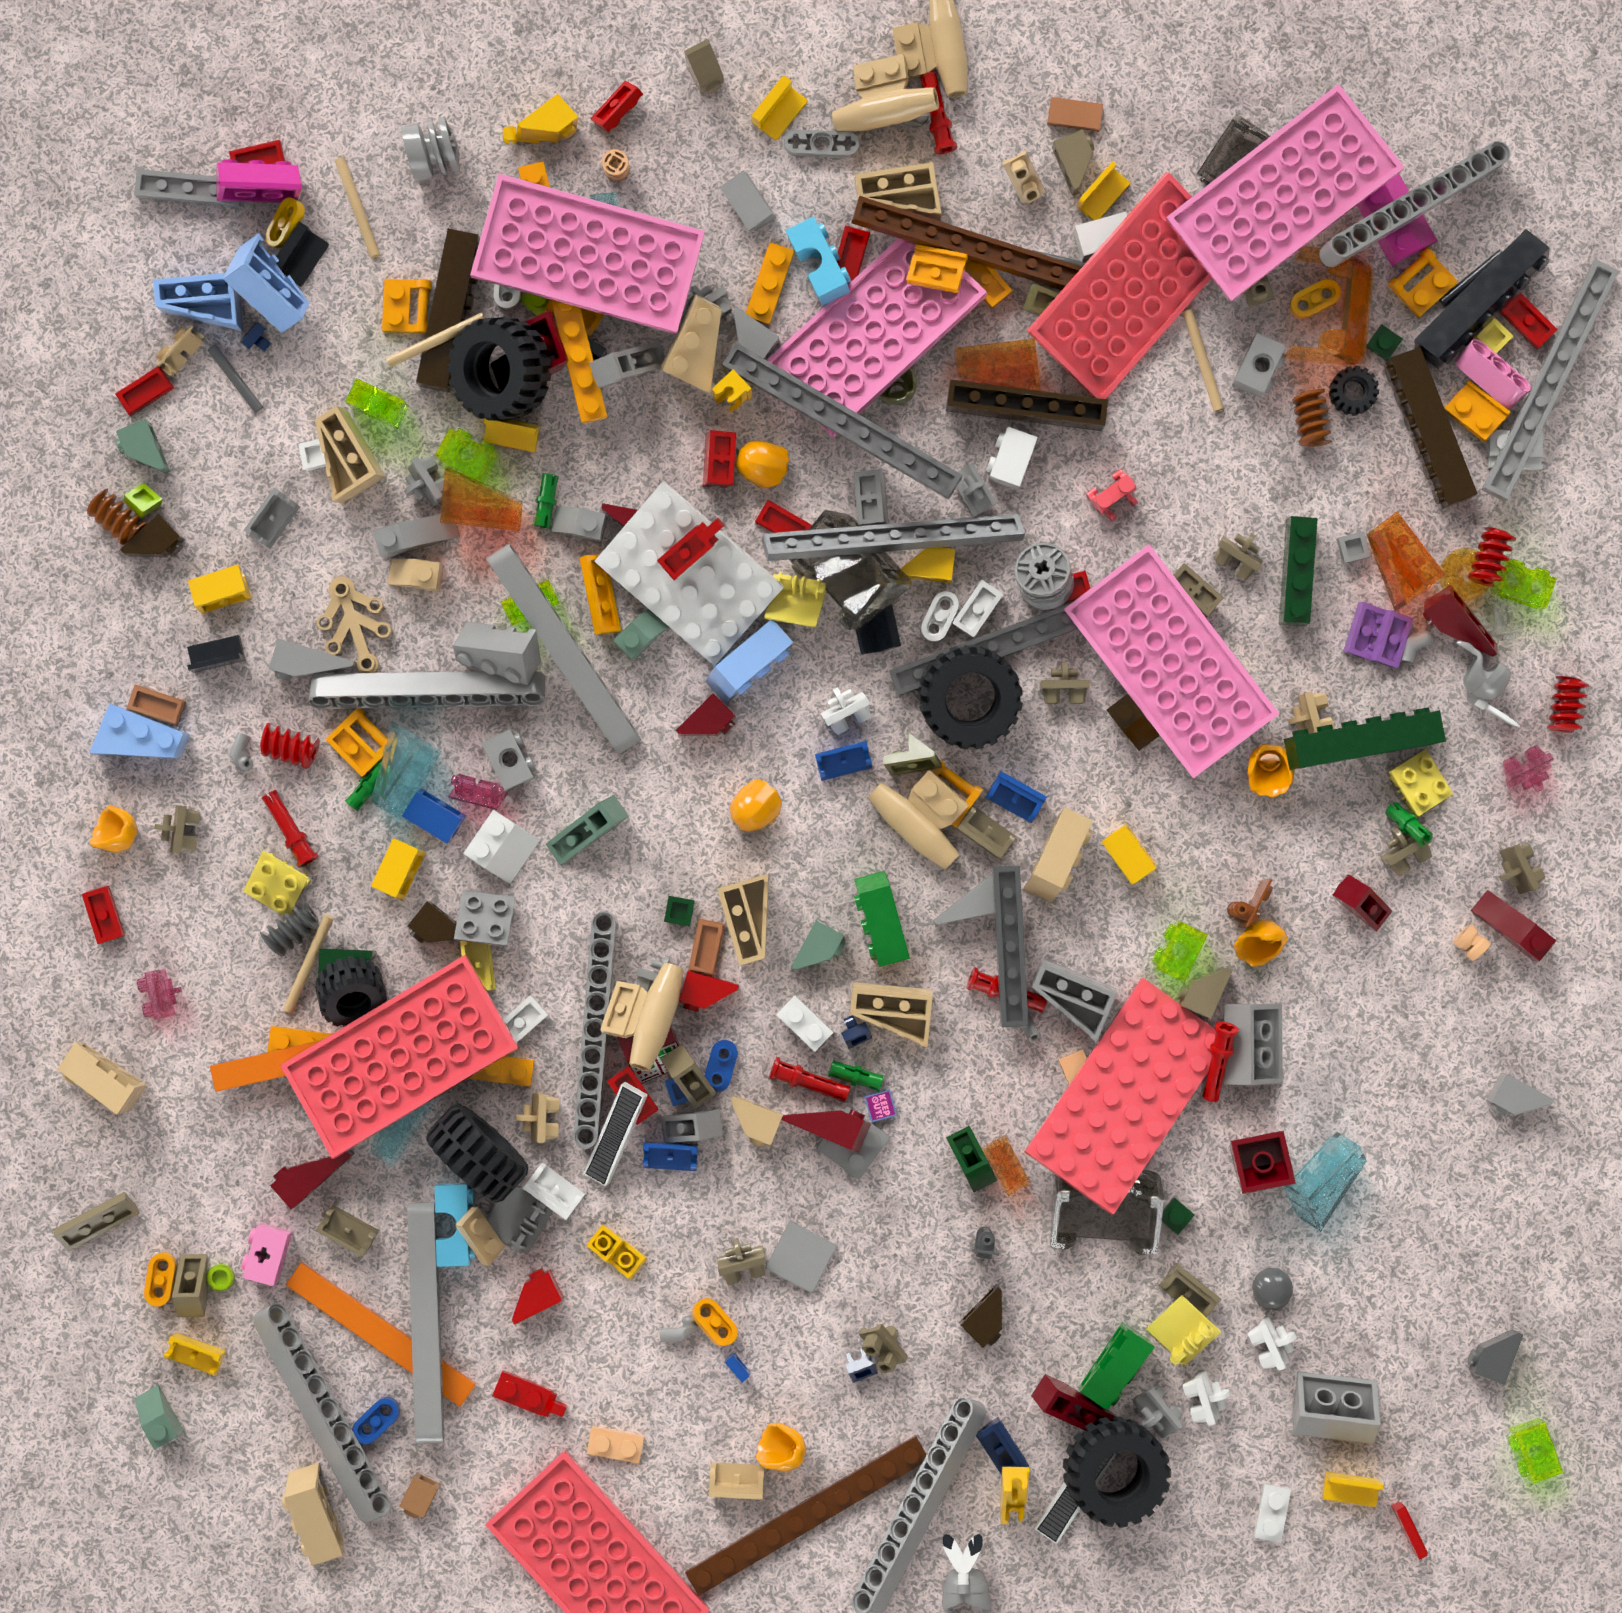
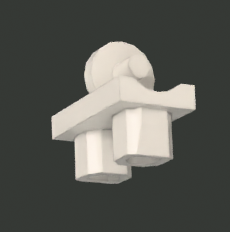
[820,687,871,735]
[1248,1317,1297,1371]
[1183,1371,1231,1426]

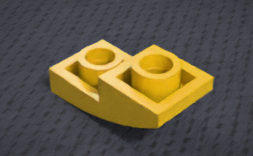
[586,1224,647,1279]

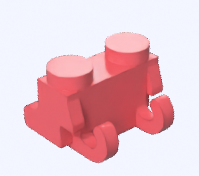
[1086,469,1138,521]

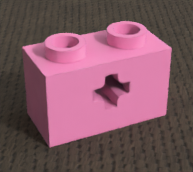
[241,1223,292,1286]

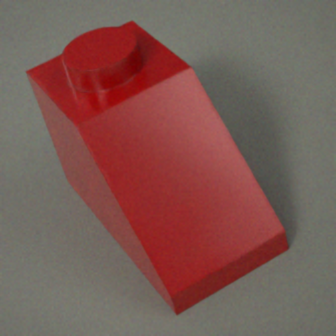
[679,970,739,1012]
[512,1268,564,1325]

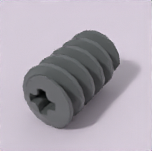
[260,900,319,957]

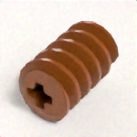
[1292,389,1333,447]
[87,488,147,545]

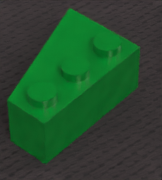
[854,871,910,967]
[1078,1321,1155,1410]

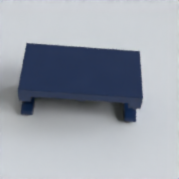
[976,1417,1030,1476]

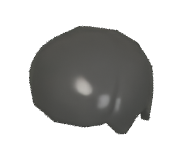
[1252,1268,1293,1310]

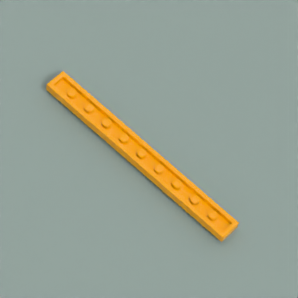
[518,161,607,424]
[267,1026,535,1087]

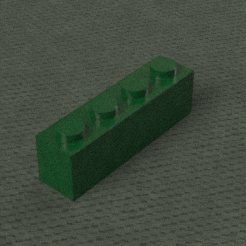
[1279,516,1318,627]

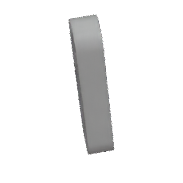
[784,130,860,158]

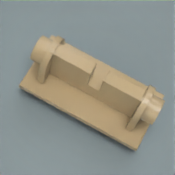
[155,324,205,377]

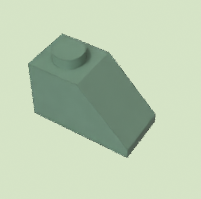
[116,419,170,474]
[613,609,669,662]
[791,920,846,970]
[135,1385,184,1450]

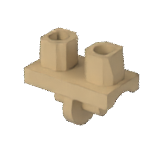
[1002,150,1046,204]
[1288,691,1335,733]
[516,1093,560,1143]

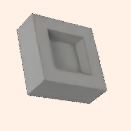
[1336,531,1371,564]

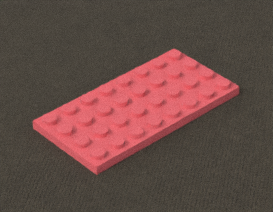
[1027,172,1211,399]
[280,955,519,1159]
[1024,978,1216,1215]
[485,1450,710,1613]

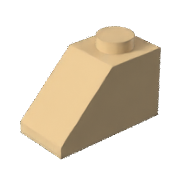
[388,558,444,592]
[731,1095,783,1148]

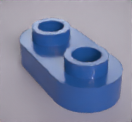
[705,1040,738,1092]
[352,1397,400,1444]

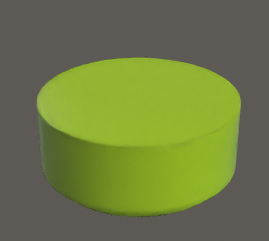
[207,1264,235,1291]

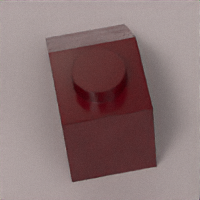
[675,693,736,736]
[1332,874,1392,932]

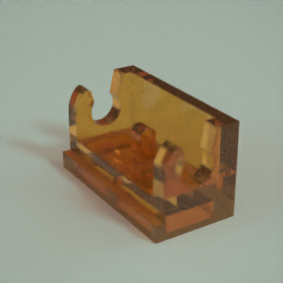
[981,1135,1030,1197]

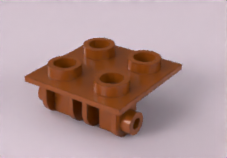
[1227,879,1273,928]

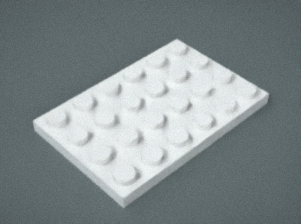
[594,481,784,666]

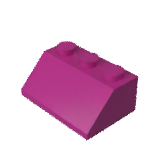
[216,159,302,203]
[1357,174,1438,267]

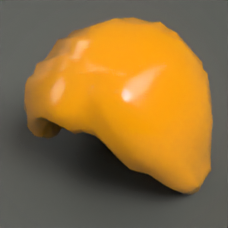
[735,440,789,488]
[1247,744,1295,798]
[729,779,782,832]
[89,805,138,853]
[1234,919,1288,967]
[756,1422,807,1472]

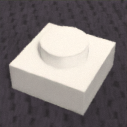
[299,439,326,471]

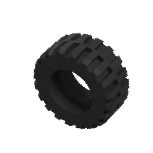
[447,317,551,421]
[918,645,1023,750]
[426,1104,529,1203]
[1063,1416,1171,1528]

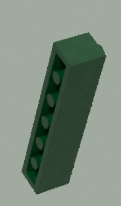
[1283,707,1446,771]

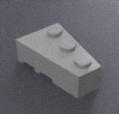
[453,622,541,685]
[1032,958,1117,1042]

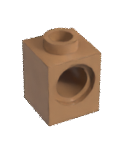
[399,1473,441,1518]

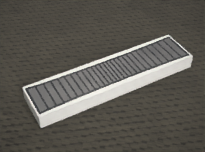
[583,1082,648,1186]
[1034,1453,1116,1544]

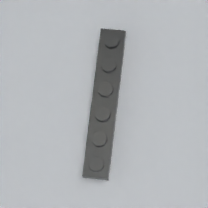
[992,865,1029,1028]

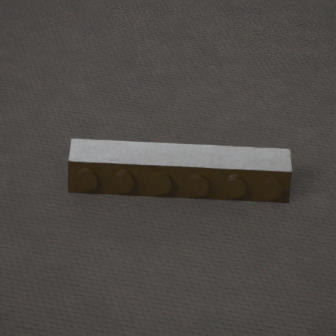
[416,228,480,393]
[1384,347,1478,509]
[946,379,1108,431]

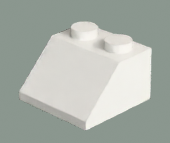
[463,810,540,884]

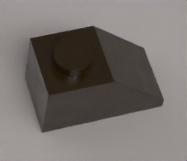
[120,513,185,558]
[1106,694,1160,751]
[407,901,457,943]
[959,1284,1002,1348]

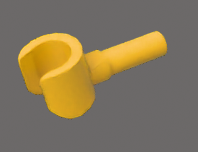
[502,126,539,144]

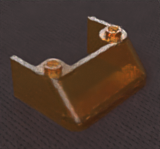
[1285,246,1374,366]

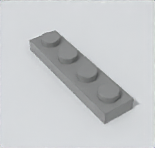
[134,169,241,208]

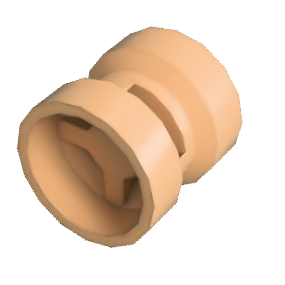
[602,149,630,181]
[1453,924,1491,961]

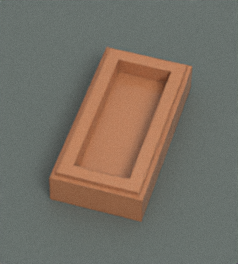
[1047,97,1103,132]
[126,685,186,726]
[688,918,725,976]

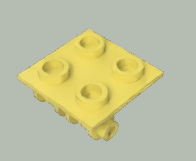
[764,572,828,628]
[1388,749,1453,817]
[243,850,311,917]
[1146,1295,1221,1366]

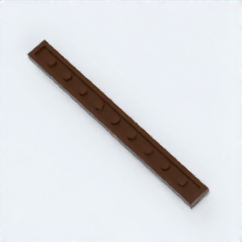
[851,196,1082,290]
[685,1435,927,1596]

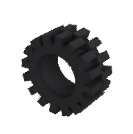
[1329,365,1380,416]

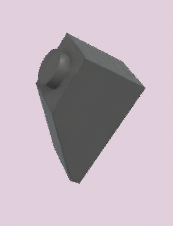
[1467,1329,1523,1385]

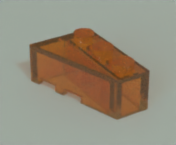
[954,338,1041,391]
[440,467,523,531]
[1366,511,1446,611]

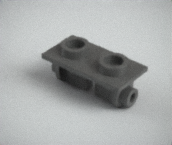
[969,1227,999,1259]

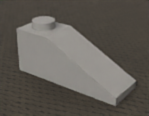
[589,341,665,388]
[372,512,460,560]
[269,639,357,681]
[932,874,995,925]

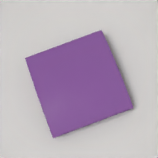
[1343,602,1414,669]

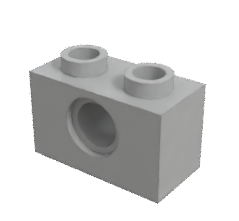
[1232,333,1287,398]
[481,729,537,792]

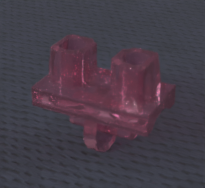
[1502,745,1554,792]
[136,969,182,1020]

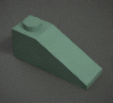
[546,795,629,865]

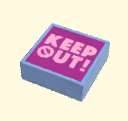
[864,1089,897,1122]

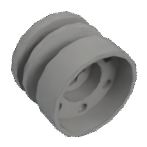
[401,116,460,182]
[1014,542,1074,610]

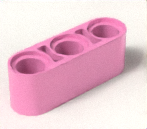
[1455,339,1531,409]

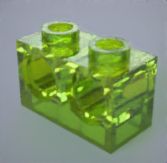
[1491,559,1557,611]

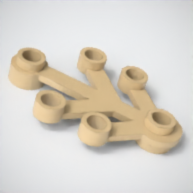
[316,576,392,673]

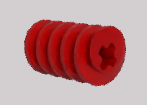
[1468,527,1516,587]
[1547,676,1589,733]
[260,723,320,769]

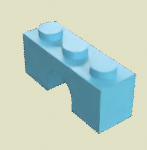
[785,216,851,306]
[435,1183,476,1267]

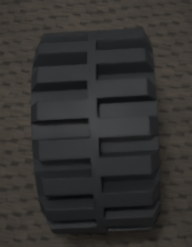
[315,957,387,1027]

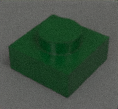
[1365,324,1403,362]
[664,896,695,926]
[1157,1197,1195,1235]

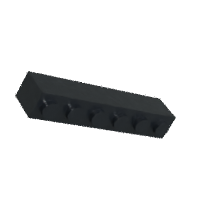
[1414,229,1550,369]

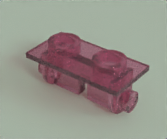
[448,773,508,810]

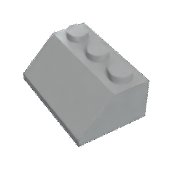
[1223,1003,1283,1086]
[1292,1371,1381,1444]

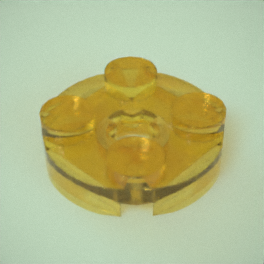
[1438,548,1489,601]

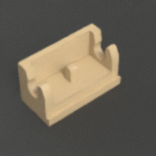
[709,1462,764,1500]

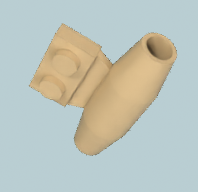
[892,0,968,98]
[832,54,939,132]
[867,769,969,870]
[600,963,684,1071]

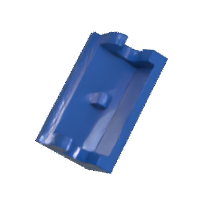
[815,741,872,781]
[985,771,1047,823]
[402,788,467,843]
[643,1141,698,1171]

